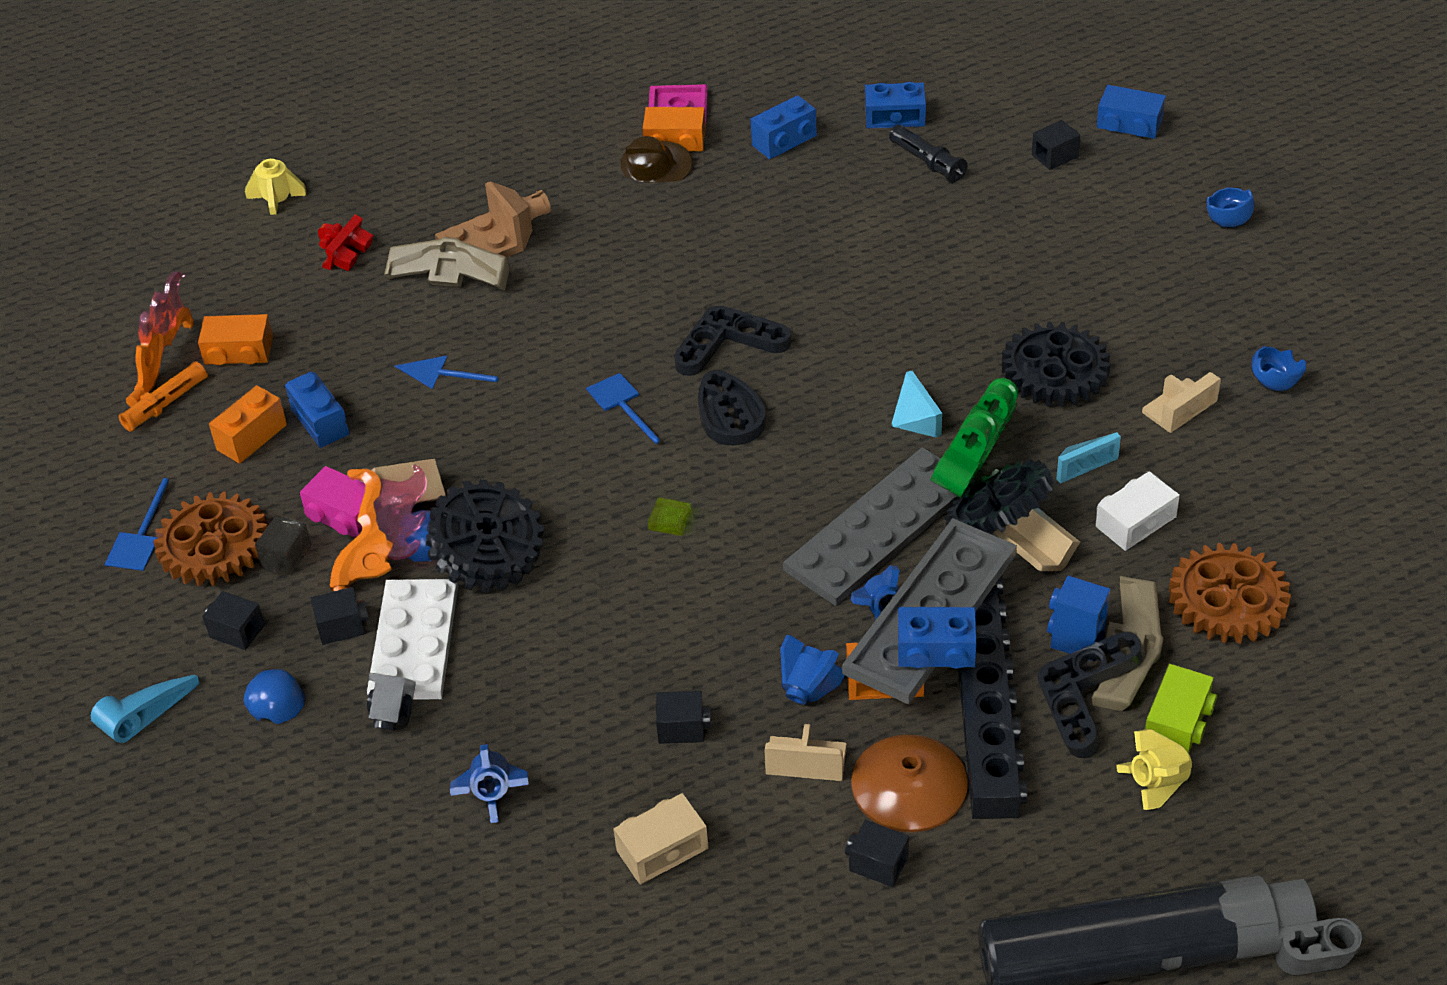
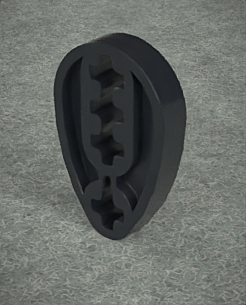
[698,370,766,446]

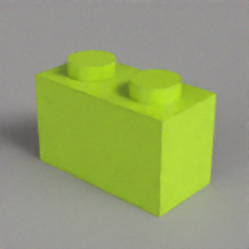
[1145,664,1217,754]

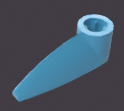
[91,674,199,743]

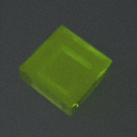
[648,497,692,536]

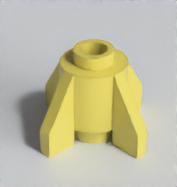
[245,159,306,215]
[1116,729,1192,810]

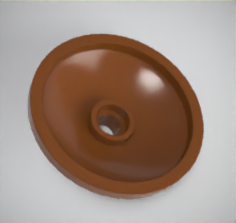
[851,734,968,832]

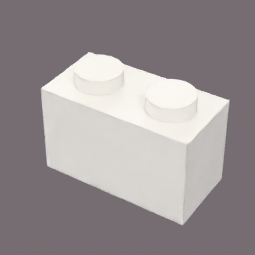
[1096,471,1179,551]

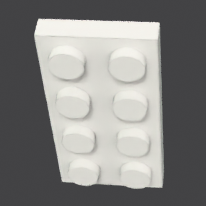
[367,579,458,699]

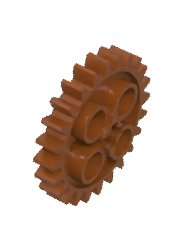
[153,492,270,586]
[1169,543,1291,644]

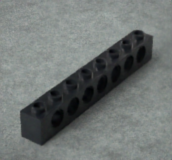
[958,576,1027,819]

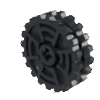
[425,479,544,592]

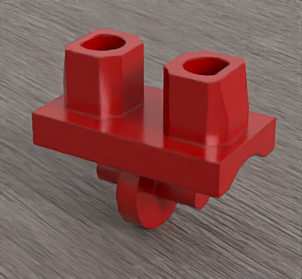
[318,214,374,271]

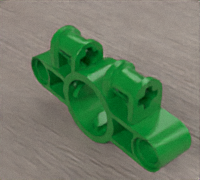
[930,378,1018,497]

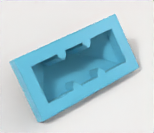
[892,371,942,437]
[1057,432,1121,484]

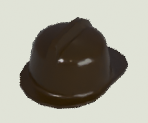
[621,136,692,183]

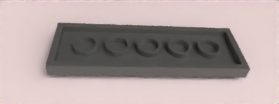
[783,447,975,606]
[842,518,1017,704]

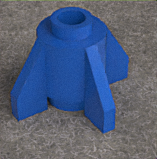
[850,565,900,620]
[780,635,845,705]
[450,744,529,823]

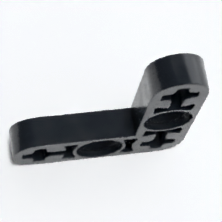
[674,306,791,376]
[1038,632,1145,758]

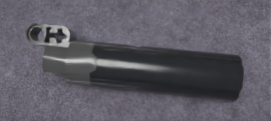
[978,875,1362,985]

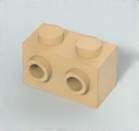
[613,793,708,885]

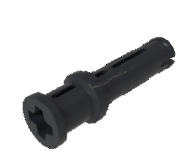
[889,124,968,184]

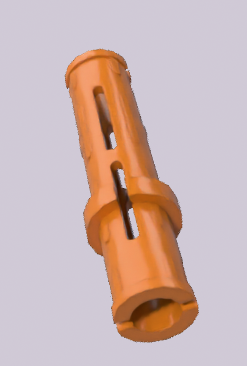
[118,361,207,432]

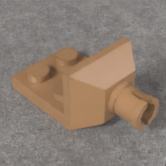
[435,181,551,257]

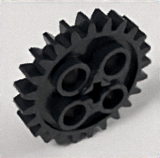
[1001,321,1110,407]
[945,459,1055,535]

